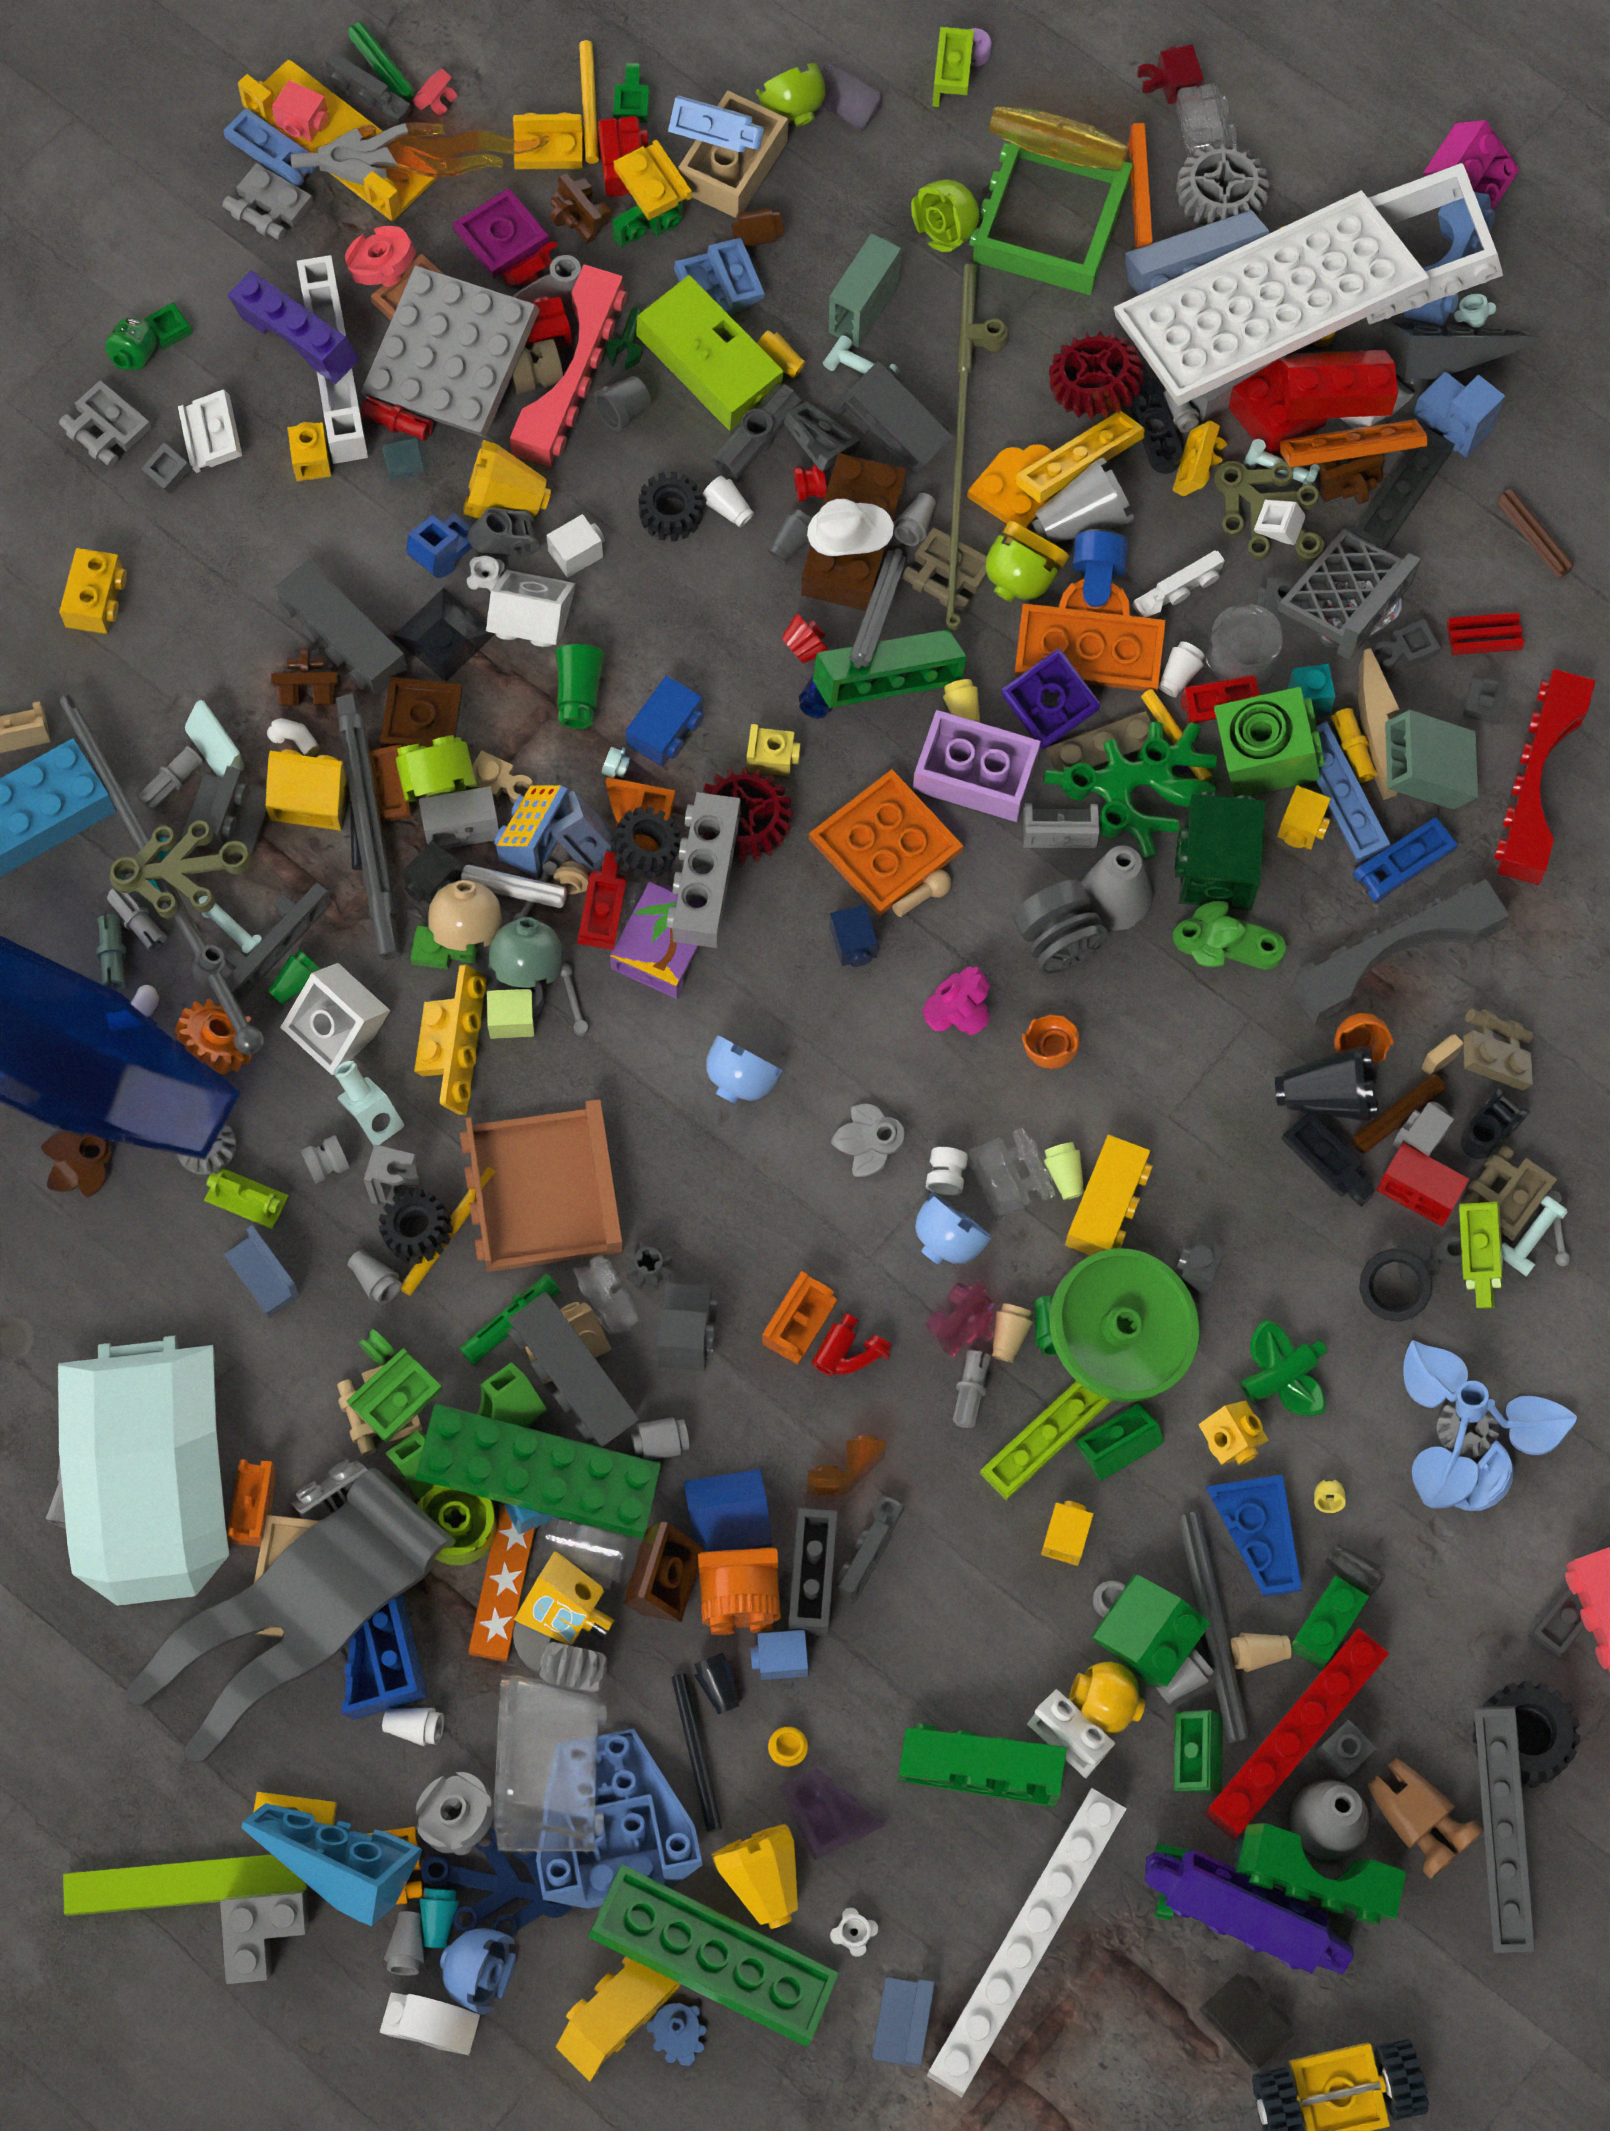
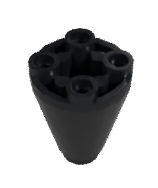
[1275,1045,1379,1121]

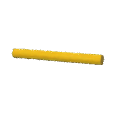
[579,40,599,164]
[401,1167,495,1296]

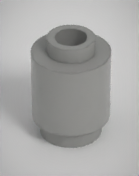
[631,1417,689,1461]

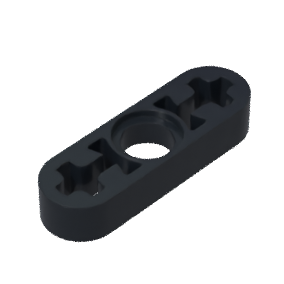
[1130,377,1182,474]

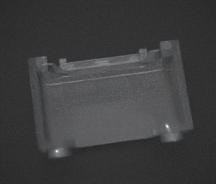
[494,1675,607,1851]

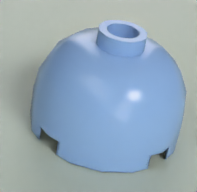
[706,1035,783,1104]
[915,1192,992,1264]

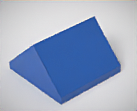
[684,1469,773,1552]

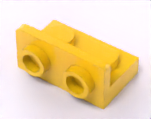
[513,112,583,169]

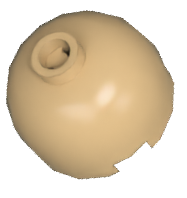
[428,880,502,951]

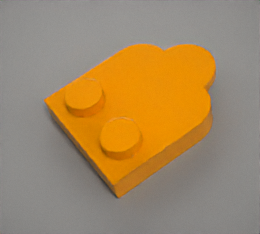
[967,444,1058,530]

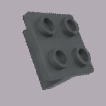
[182,766,268,857]

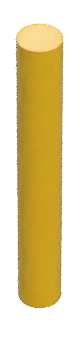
[1141,689,1213,781]

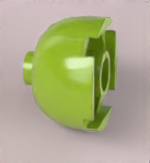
[756,63,825,127]
[911,179,979,252]
[985,535,1059,602]

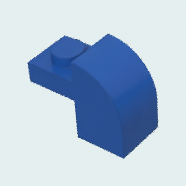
[406,513,473,578]

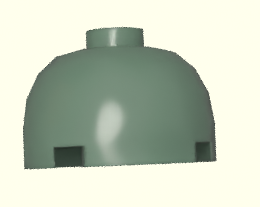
[488,917,563,988]

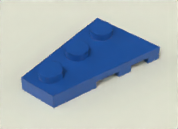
[1205,1475,1302,1598]

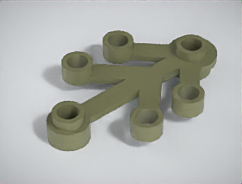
[1214,461,1324,563]
[109,820,252,918]

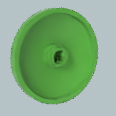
[1050,1248,1199,1402]

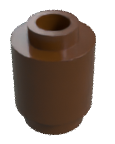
[731,207,784,247]

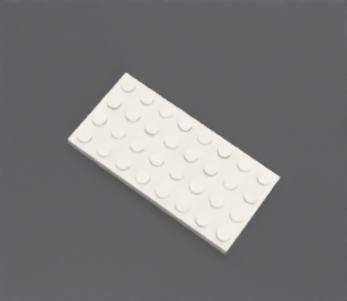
[1114,190,1430,406]

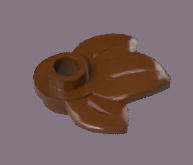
[40,1132,112,1198]

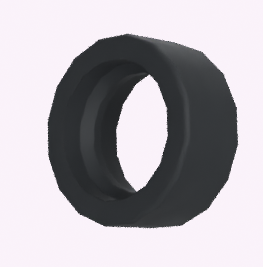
[1359,1248,1433,1322]

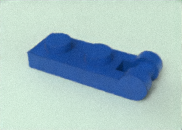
[1353,817,1458,903]

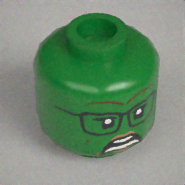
[105,318,157,371]

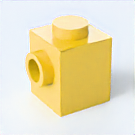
[287,422,331,481]
[1277,785,1331,850]

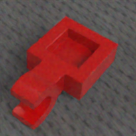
[501,242,557,288]

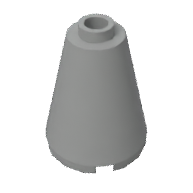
[1031,457,1135,544]
[1082,846,1153,931]
[1289,1780,1369,1861]

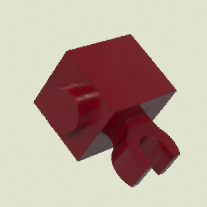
[1137,44,1204,104]

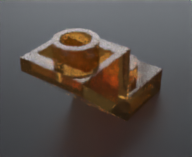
[807,1435,885,1495]

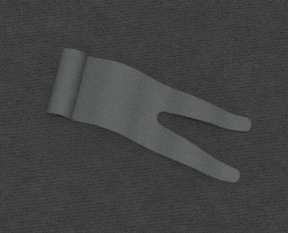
[127,1468,456,1763]

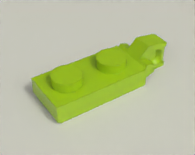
[1459,1202,1504,1309]

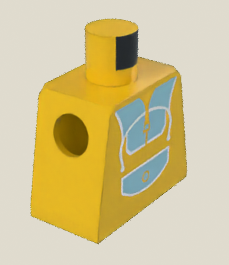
[514,1551,614,1645]

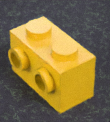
[59,548,127,634]

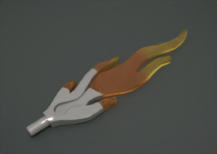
[291,122,549,185]

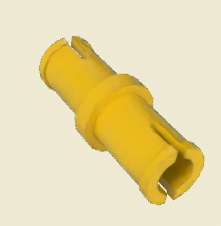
[1331,708,1378,783]

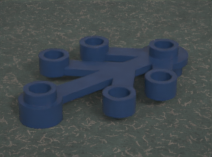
[421,1828,573,1938]

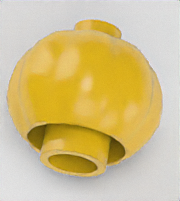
[1069,1662,1146,1736]

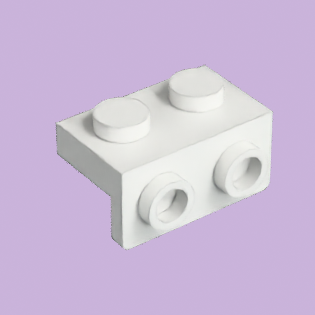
[1027,1689,1116,1778]

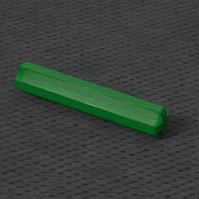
[348,22,415,102]

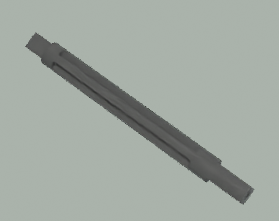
[336,693,401,960]

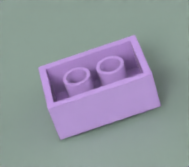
[913,710,1041,822]

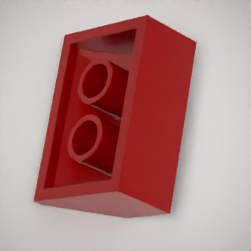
[1279,350,1398,420]

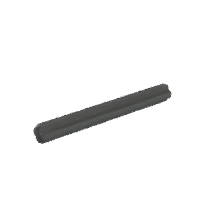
[849,548,906,669]

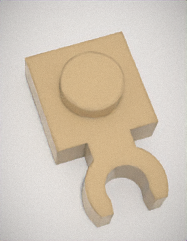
[467,750,533,804]

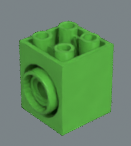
[1214,686,1325,798]

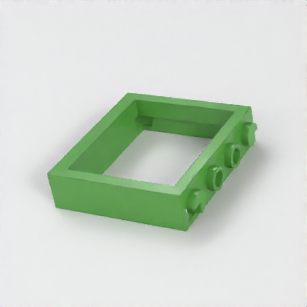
[969,131,1133,296]

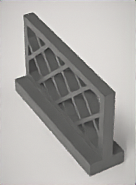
[1277,528,1421,660]

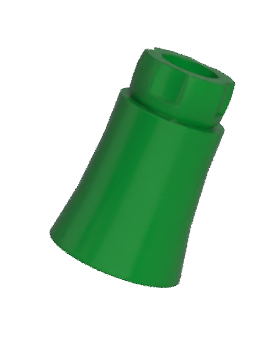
[555,644,606,730]

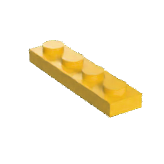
[1016,410,1144,503]

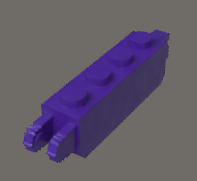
[1145,1850,1354,1974]

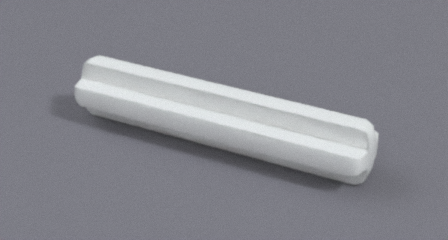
[461,865,567,908]

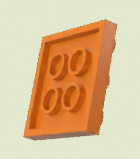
[809,769,964,917]

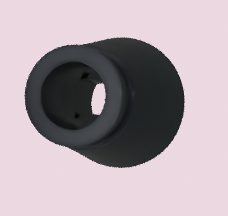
[694,1653,740,1715]

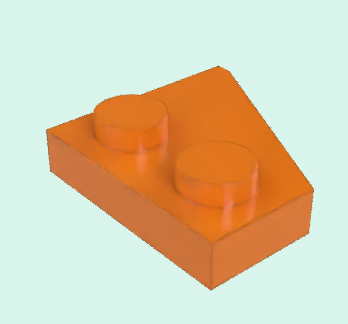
[606,777,675,851]

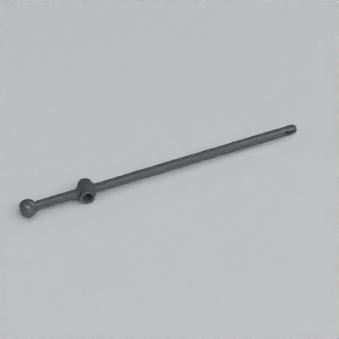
[60,694,264,1055]

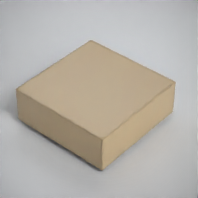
[1421,1034,1464,1076]

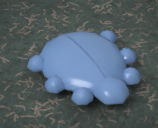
[646,2003,707,2066]

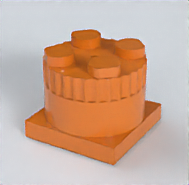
[698,1548,781,1636]

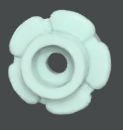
[601,747,631,779]

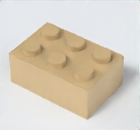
[678,90,788,218]

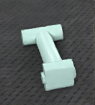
[823,335,899,376]
[1244,439,1320,493]
[199,896,262,957]
[1502,1196,1568,1277]

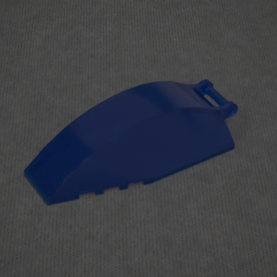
[0,936,241,1160]

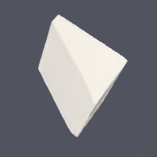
[1254,499,1305,545]

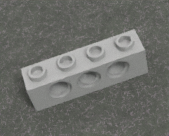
[667,792,741,948]

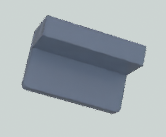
[550,790,613,875]
[224,1225,300,1317]
[872,1977,935,2068]

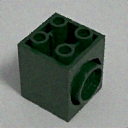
[1175,792,1265,910]

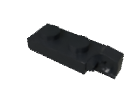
[1281,1112,1375,1207]

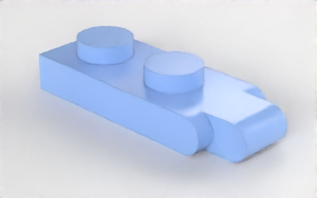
[668,96,764,152]

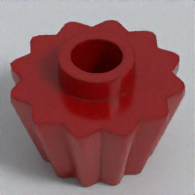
[781,613,829,664]

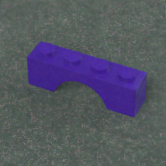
[227,270,359,385]

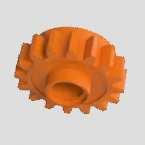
[174,999,253,1075]

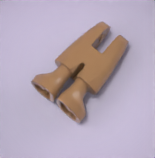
[1367,1758,1484,1880]

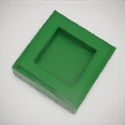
[144,302,193,350]

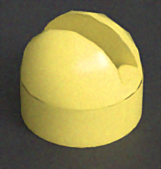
[1314,1480,1346,1513]

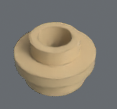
[553,861,589,894]

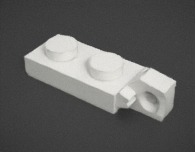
[1132,550,1225,619]

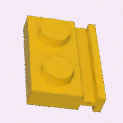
[614,140,692,220]

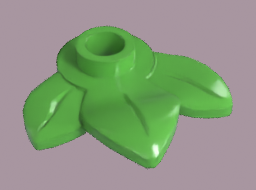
[1172,901,1247,967]

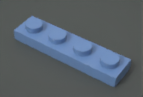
[1315,721,1390,864]

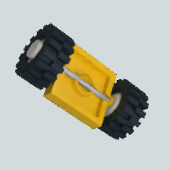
[1252,2039,1429,2131]

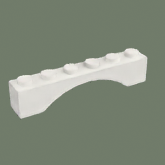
[297,255,368,464]

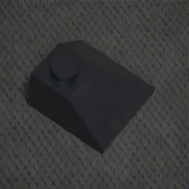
[394,588,495,682]

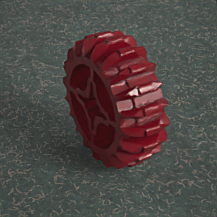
[1049,330,1144,420]
[702,766,793,865]

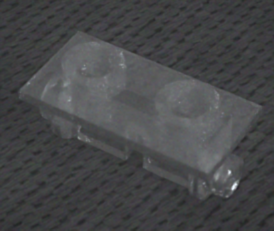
[572,1255,639,1334]

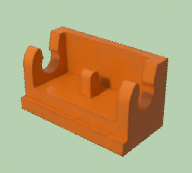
[762,1271,837,1365]
[227,1459,277,1547]

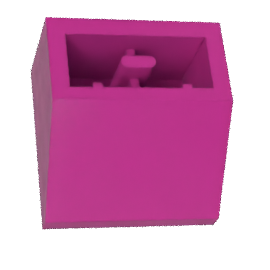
[1423,120,1520,210]

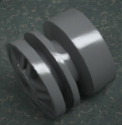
[1013,880,1110,975]

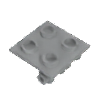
[291,1459,368,1521]

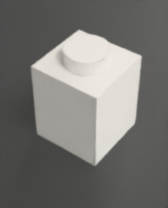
[546,514,605,578]

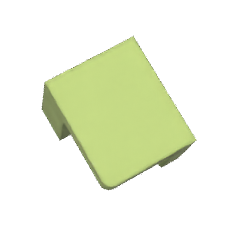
[487,989,535,1039]

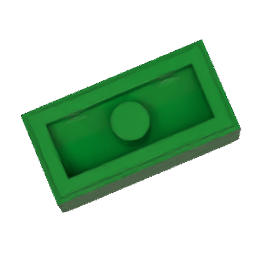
[1075,1403,1164,1481]
[1173,1710,1223,1794]

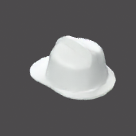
[807,499,894,556]

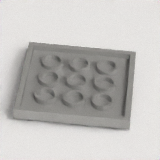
[361,265,540,438]

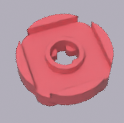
[345,226,416,287]

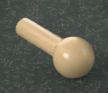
[892,869,952,917]

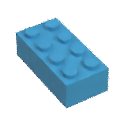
[0,738,116,877]

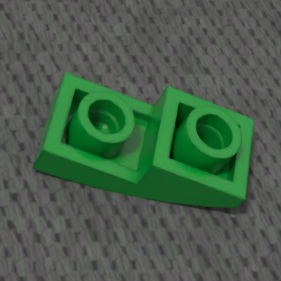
[612,201,683,248]

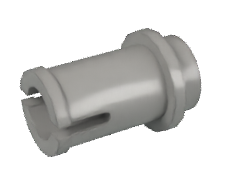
[1163,390,1199,433]

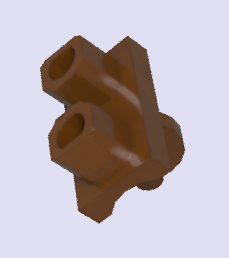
[550,173,612,243]
[1318,454,1384,504]
[271,648,340,707]

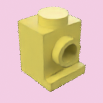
[747,724,801,777]

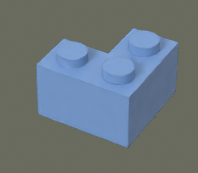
[1413,371,1505,458]

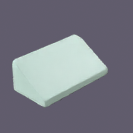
[185,700,244,778]

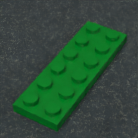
[415,1404,661,1539]
[587,1864,839,2047]

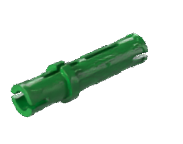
[458,1273,562,1366]

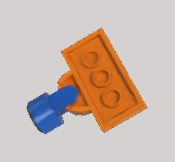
[1014,529,1166,693]

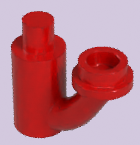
[811,1313,892,1377]

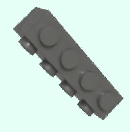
[276,560,407,696]
[507,1292,639,1447]

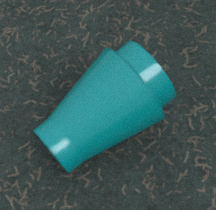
[419,1888,459,1948]

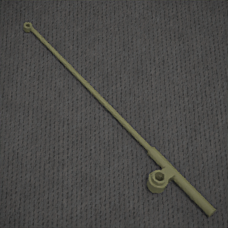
[946,263,1008,631]

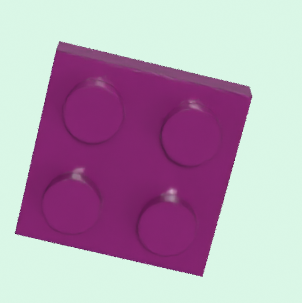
[452,188,549,279]

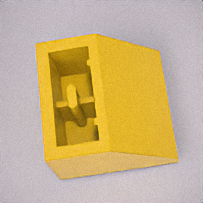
[265,749,349,831]

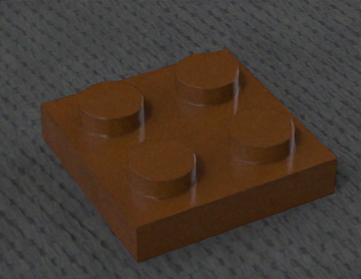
[380,677,463,748]

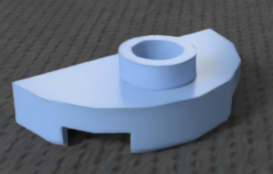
[1454,1440,1514,1511]

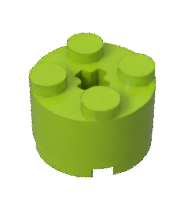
[395,735,477,802]
[418,1485,497,1566]

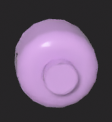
[969,28,992,67]

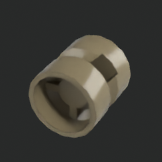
[511,338,563,395]

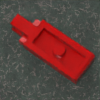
[577,851,626,950]

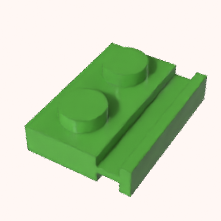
[346,1348,443,1443]

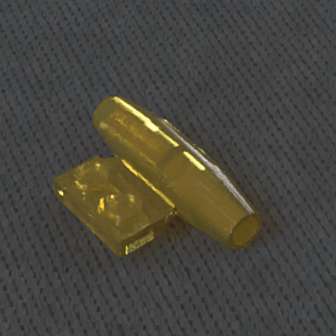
[989,104,1129,172]

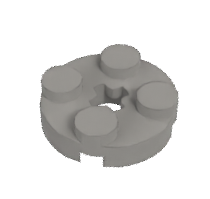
[416,1772,498,1855]

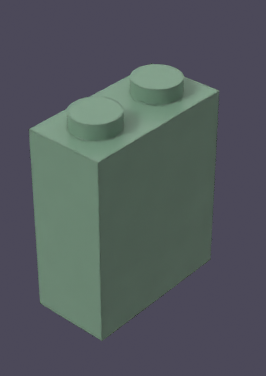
[829,233,902,348]
[1385,710,1478,810]

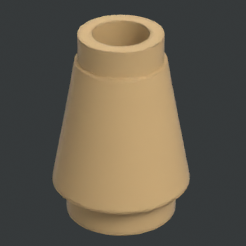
[992,1303,1033,1363]
[1230,1633,1291,1672]

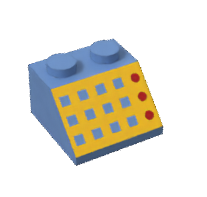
[494,785,571,878]

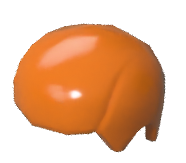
[1334,1012,1394,1064]
[1022,1014,1081,1070]

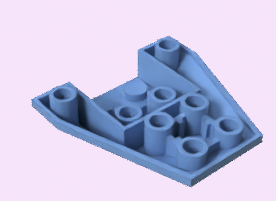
[536,1728,703,1909]

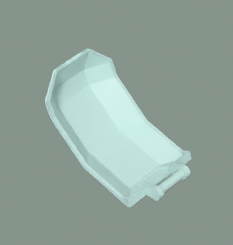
[58,1335,230,1606]

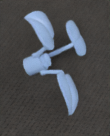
[1403,1340,1577,1508]

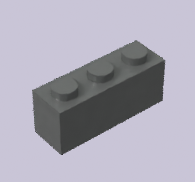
[789,1508,837,1637]

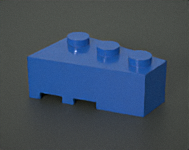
[341,1593,428,1720]

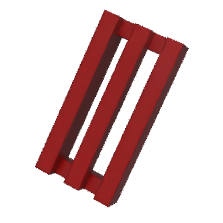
[1446,612,1525,655]

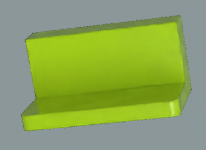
[932,27,974,107]

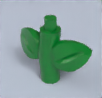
[1239,1319,1328,1416]

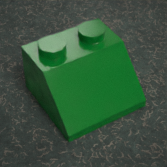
[1090,1574,1211,1687]

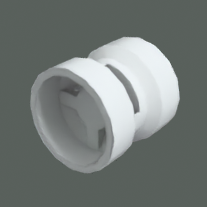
[926,1147,968,1195]

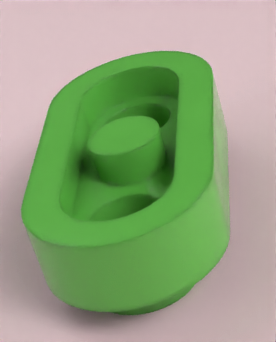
[1223,919,1286,970]

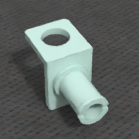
[334,1061,404,1145]

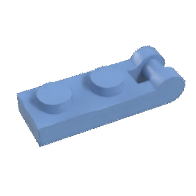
[223,108,319,188]

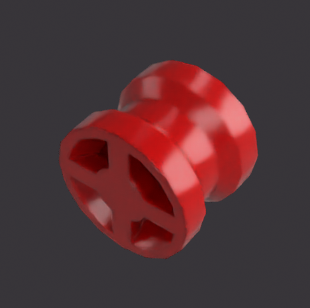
[793,464,827,502]

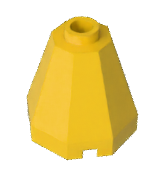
[463,440,551,518]
[711,1824,798,1929]

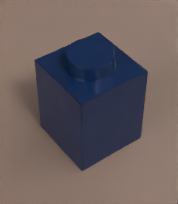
[830,904,878,967]

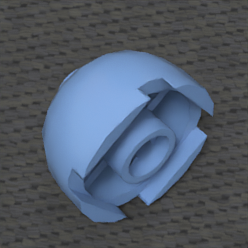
[440,1928,516,2015]

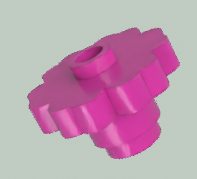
[922,967,990,1035]

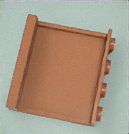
[460,1099,622,1272]

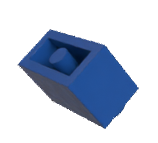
[625,675,704,767]

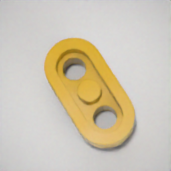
[1002,521,1070,571]

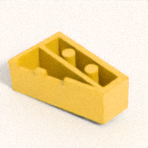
[556,1956,682,2082]

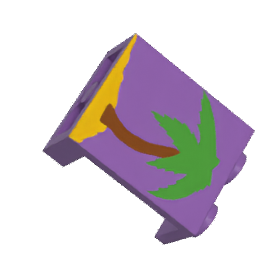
[610,882,706,999]

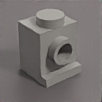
[1392,1102,1454,1157]

